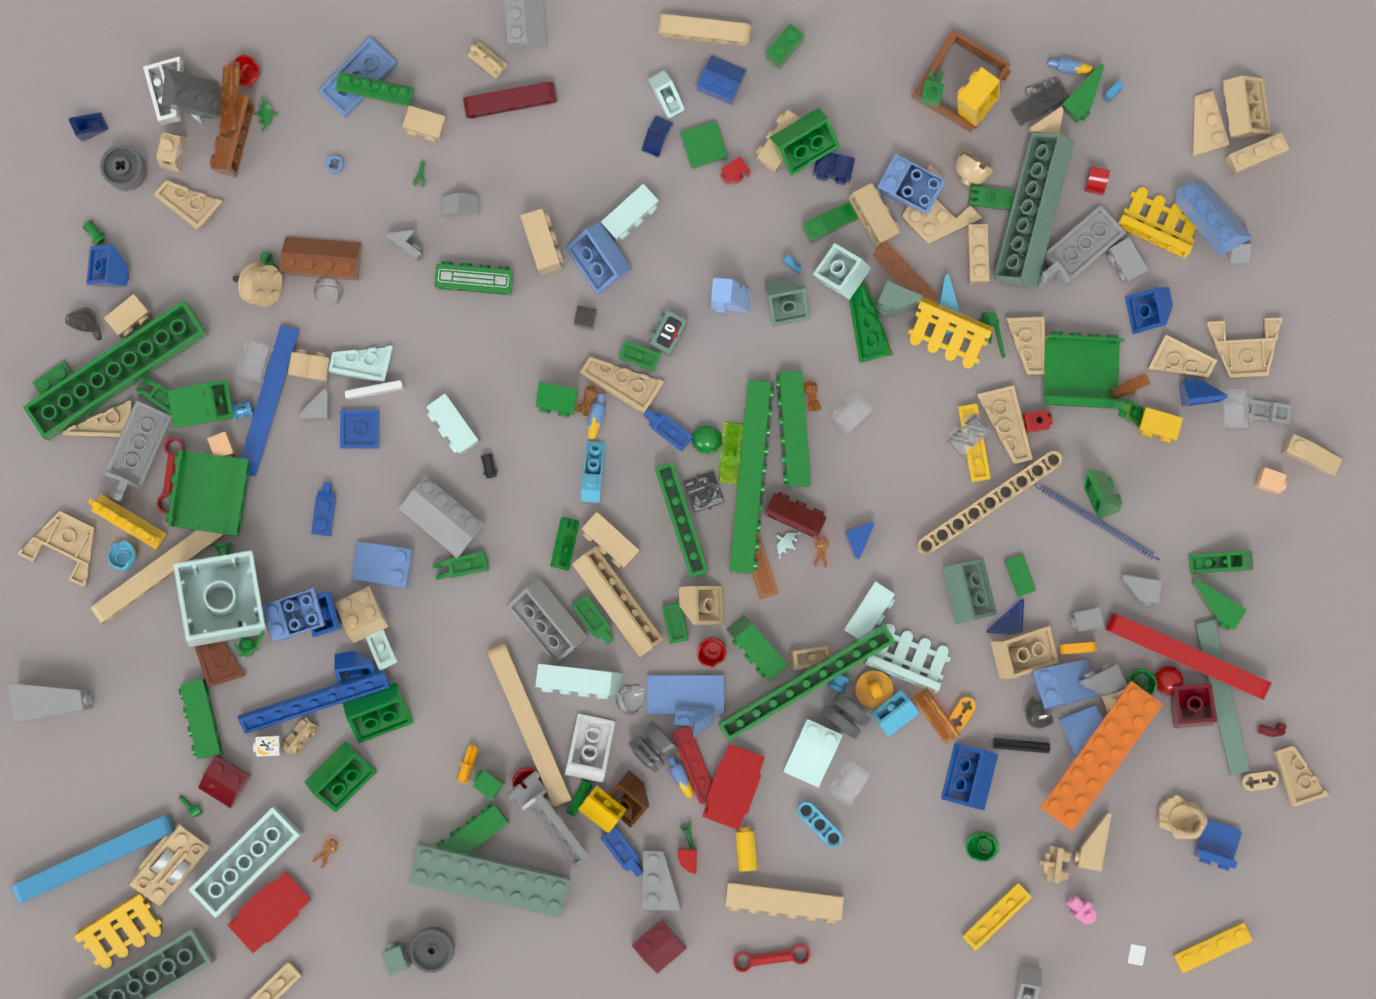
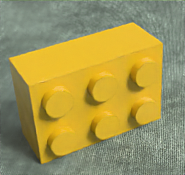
[957,67,1000,127]

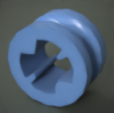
[326,155,344,174]

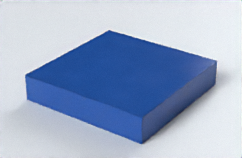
[340,410,379,449]

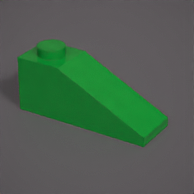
[1061,63,1104,123]
[802,202,859,244]
[1189,551,1253,574]
[1192,579,1247,631]

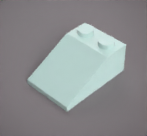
[783,719,843,787]

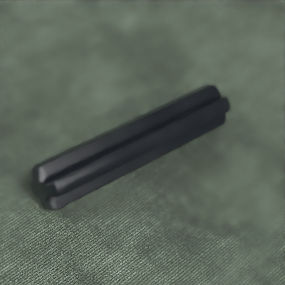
[993,738,1050,753]

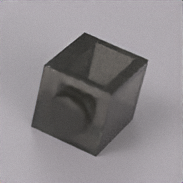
[574,305,598,331]

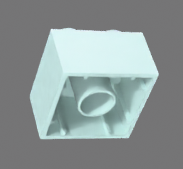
[174,551,267,647]

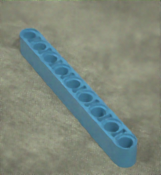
[11,814,175,904]

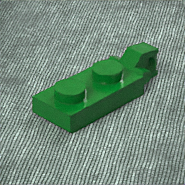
[1112,398,1144,426]
[571,594,614,645]

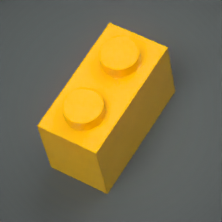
[1137,407,1183,444]
[578,786,627,833]

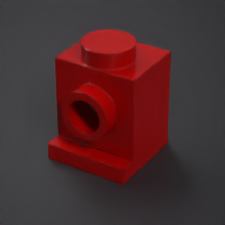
[720,156,751,185]
[1022,410,1053,433]

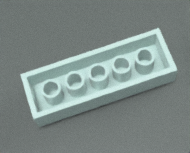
[189,806,303,918]

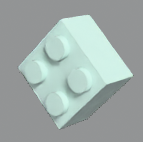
[813,243,871,300]

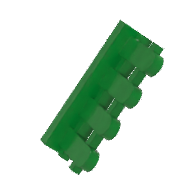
[335,71,414,107]

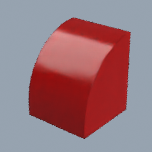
[1084,166,1110,196]
[678,848,697,874]

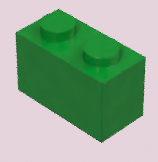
[765,23,805,69]
[473,769,505,800]

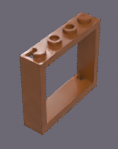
[912,29,1011,132]

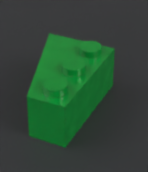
[726,615,787,680]

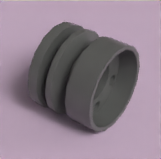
[628,721,679,773]

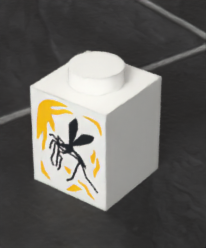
[253,735,283,757]

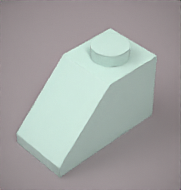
[648,71,685,119]

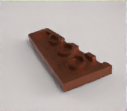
[194,641,245,688]

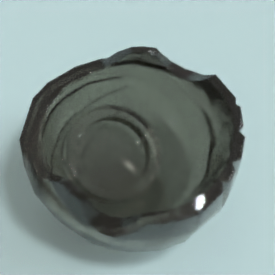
[1025,696,1054,729]

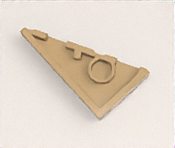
[63,401,133,438]

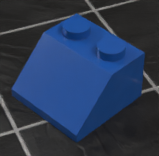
[697,55,747,105]
[311,591,342,637]

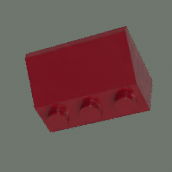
[764,492,827,539]

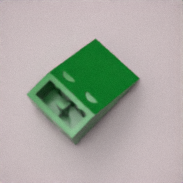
[167,380,234,428]

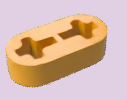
[1060,642,1097,654]
[947,697,976,731]

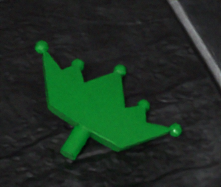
[254,97,278,131]

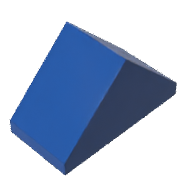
[845,522,875,560]

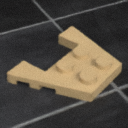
[902,165,982,245]
[1206,317,1282,379]
[18,511,96,588]

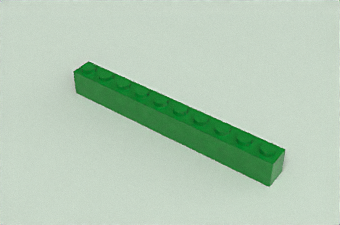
[730,380,774,574]
[718,623,895,741]

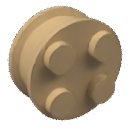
[232,262,282,307]

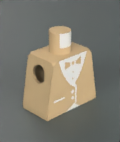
[156,132,188,173]

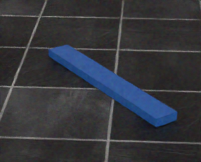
[241,325,300,477]
[238,669,390,734]

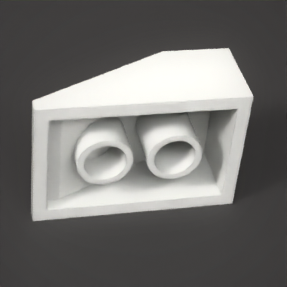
[565,714,616,783]

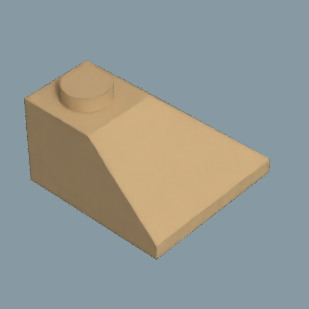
[679,586,724,625]

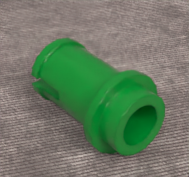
[82,220,106,245]

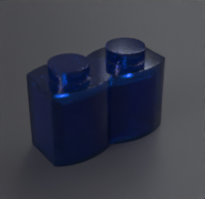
[813,153,855,185]

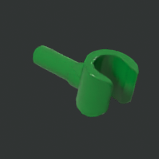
[413,161,425,188]
[260,251,279,270]
[178,795,203,817]
[680,822,695,849]

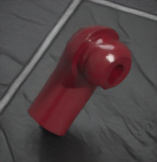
[1258,722,1287,737]

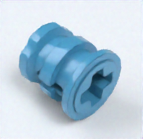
[231,400,253,421]

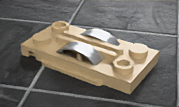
[129,823,210,907]

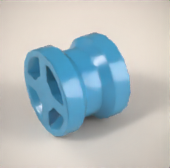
[827,675,850,694]

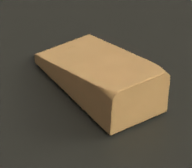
[788,646,830,670]

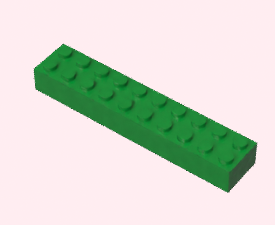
[23,300,209,441]

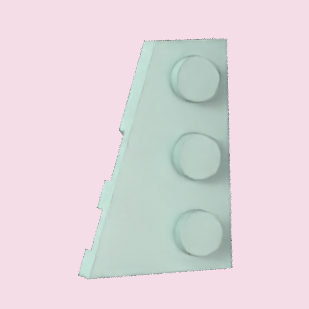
[328,346,393,383]

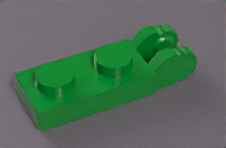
[135,377,171,416]
[433,551,489,580]

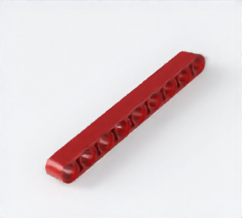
[1105,612,1272,700]

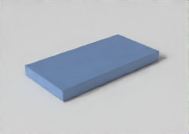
[318,37,398,118]
[647,675,724,714]

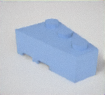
[711,278,751,313]

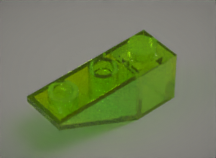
[718,422,744,484]

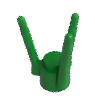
[978,312,1005,358]
[233,621,265,657]

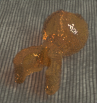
[804,381,821,411]
[575,386,599,416]
[814,537,829,567]
[313,838,338,868]

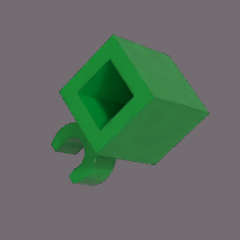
[919,69,944,108]

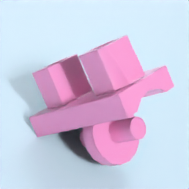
[1066,894,1096,924]

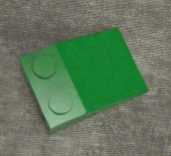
[1083,469,1123,520]

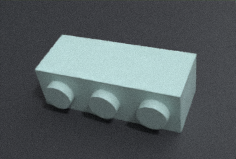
[601,184,659,242]
[427,394,480,455]
[843,582,895,639]

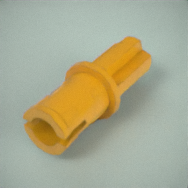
[456,745,479,784]

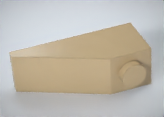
[1281,434,1343,477]
[1074,812,1112,871]

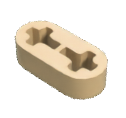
[1241,771,1279,791]

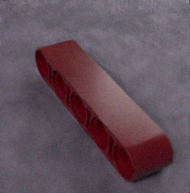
[463,82,557,119]

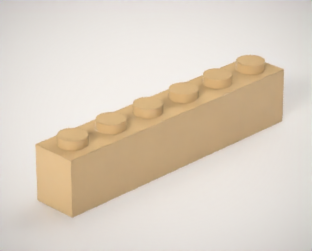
[572,547,664,657]
[725,882,844,924]

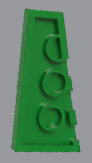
[849,284,893,363]

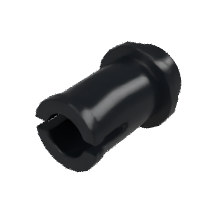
[480,453,498,479]

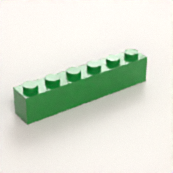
[776,371,811,488]
[655,462,709,579]

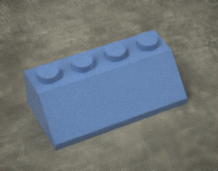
[1175,181,1252,256]

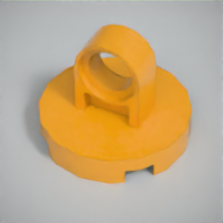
[855,670,894,709]

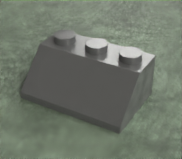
[161,68,225,119]

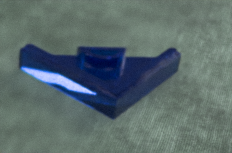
[986,599,1024,634]

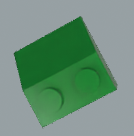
[536,381,579,418]

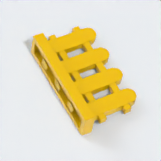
[1118,187,1196,258]
[908,297,994,368]
[88,494,167,550]
[74,892,162,969]

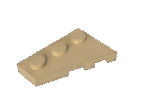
[1192,91,1230,157]
[154,180,223,231]
[1005,317,1045,375]
[1147,334,1218,377]
[1273,746,1329,807]

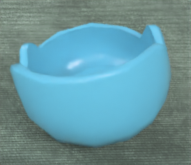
[107,540,137,571]

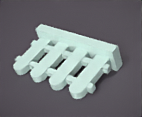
[865,624,951,694]

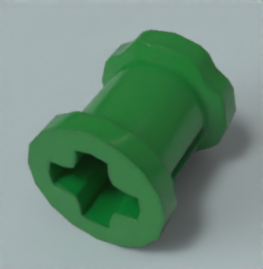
[214,542,232,556]

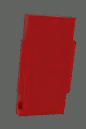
[702,744,765,830]
[227,871,312,953]

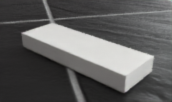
[345,380,404,400]

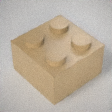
[335,586,389,643]

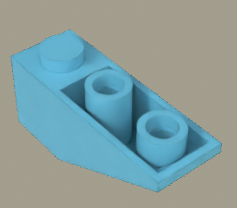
[581,441,606,503]

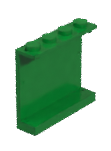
[1043,331,1125,409]
[166,449,251,536]

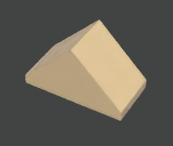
[1028,106,1064,135]

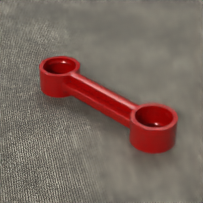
[156,437,185,513]
[733,944,810,972]

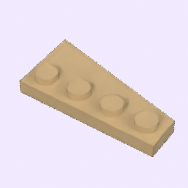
[579,357,665,414]
[976,385,1033,465]

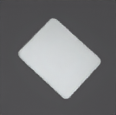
[1128,944,1146,966]

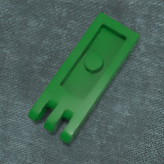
[968,186,1016,211]
[550,516,579,571]

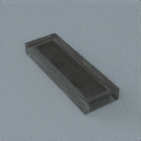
[1010,80,1069,126]

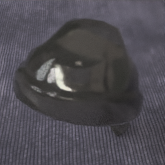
[65,307,102,340]

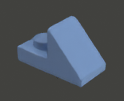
[674,706,714,736]

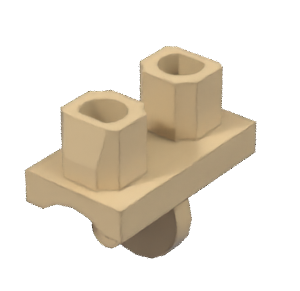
[1038,846,1071,883]

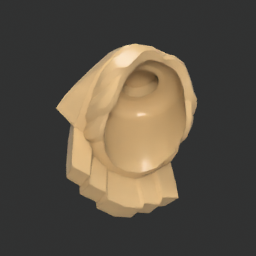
[1157,794,1207,839]

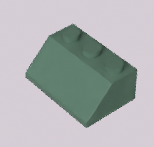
[875,281,923,318]
[942,558,997,624]

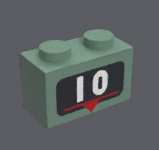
[648,310,688,357]
[381,941,412,976]

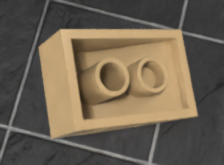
[990,626,1059,679]

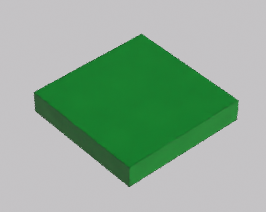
[680,121,728,169]

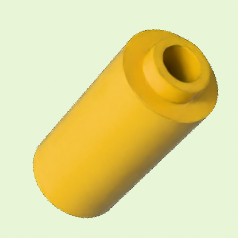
[735,827,758,871]

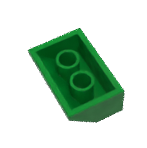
[770,108,840,176]
[343,682,413,743]
[304,741,377,812]

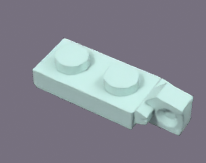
[366,629,398,670]

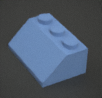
[565,223,632,295]

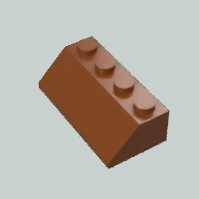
[210,95,255,177]
[279,237,362,281]

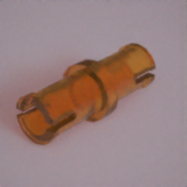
[1110,374,1150,399]

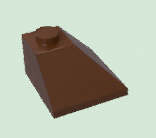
[608,770,649,828]

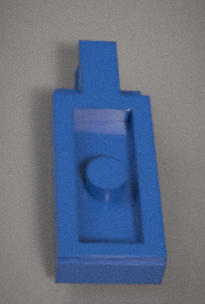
[643,409,693,452]
[311,482,336,536]
[601,826,643,877]

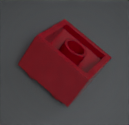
[1171,683,1217,728]
[198,755,252,808]
[632,918,687,974]

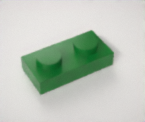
[618,341,661,372]
[32,361,73,395]

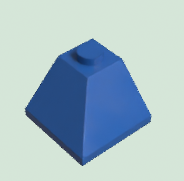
[86,245,129,287]
[1125,287,1173,334]
[1179,377,1227,407]
[334,651,375,683]

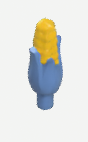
[1048,57,1094,74]
[587,394,606,439]
[666,756,694,798]

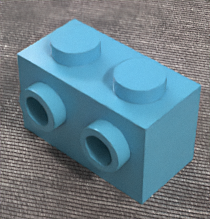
[871,690,919,737]

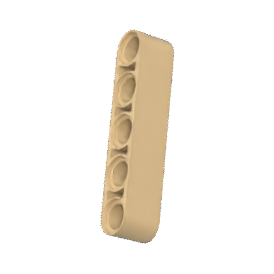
[658,14,752,46]

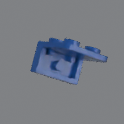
[1194,819,1242,871]

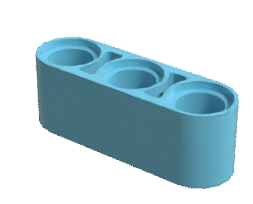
[797,801,842,847]

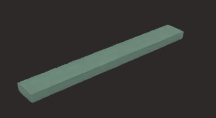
[1195,620,1250,775]

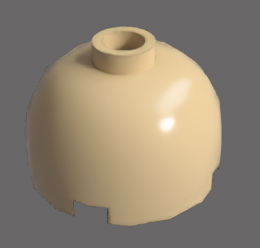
[955,150,995,186]

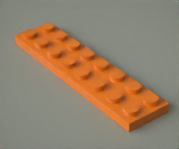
[1040,681,1163,831]

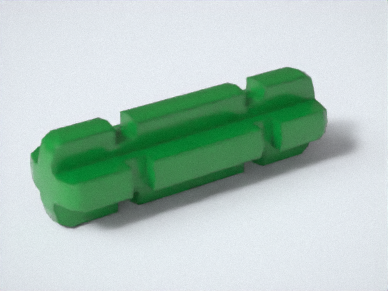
[567,780,592,817]

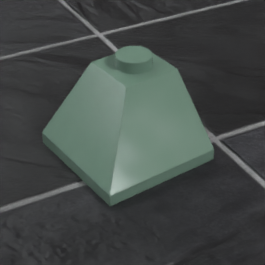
[764,279,810,326]

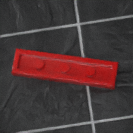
[671,726,712,804]

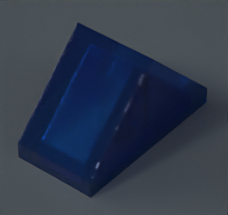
[68,112,108,142]
[641,116,673,158]

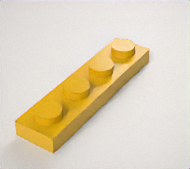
[958,404,991,483]
[962,883,1032,951]
[1173,922,1253,973]

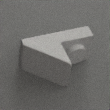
[386,229,423,262]

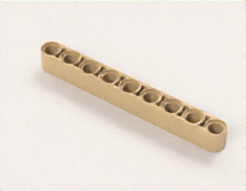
[917,451,1062,555]
[90,530,227,625]
[487,642,572,808]

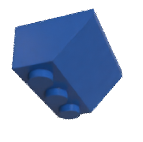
[941,743,998,810]

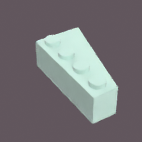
[536,664,623,699]

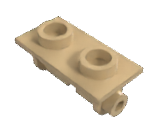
[467,41,508,79]
[282,717,319,757]

